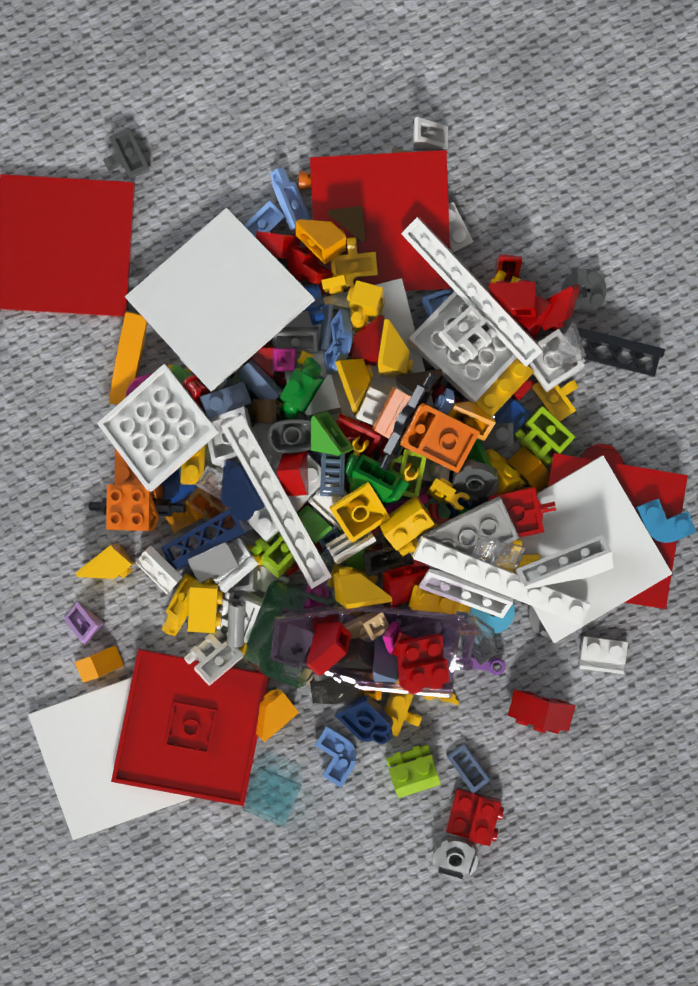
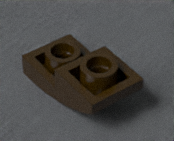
[249,399,280,423]

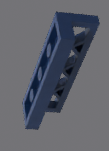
[161,508,254,570]

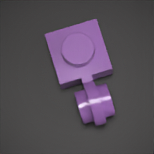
[462,651,506,675]

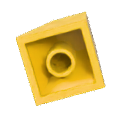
[378,319,414,378]
[335,359,374,416]
[329,482,390,543]
[75,543,135,579]
[332,567,392,609]

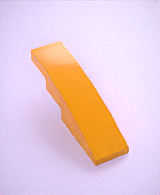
[109,311,148,405]

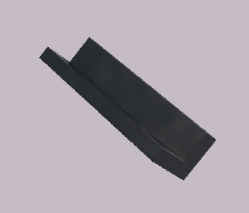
[570,327,665,377]

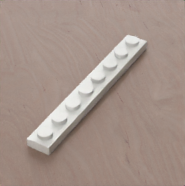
[401,217,543,366]
[221,415,332,588]
[412,536,590,625]

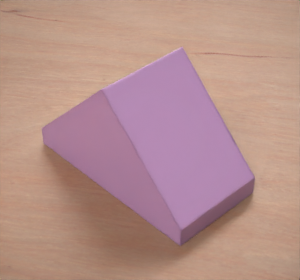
[64,602,105,644]

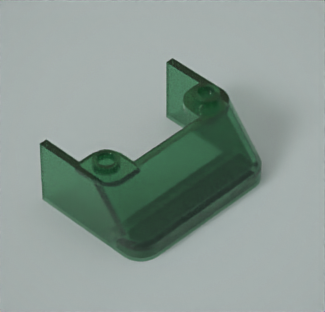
[245,580,336,689]

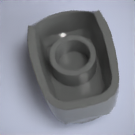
[266,419,311,453]

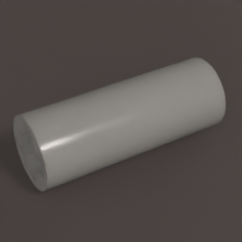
[227,599,246,647]

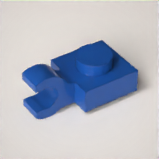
[302,284,325,325]

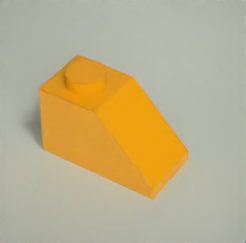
[296,219,347,264]
[256,688,299,742]

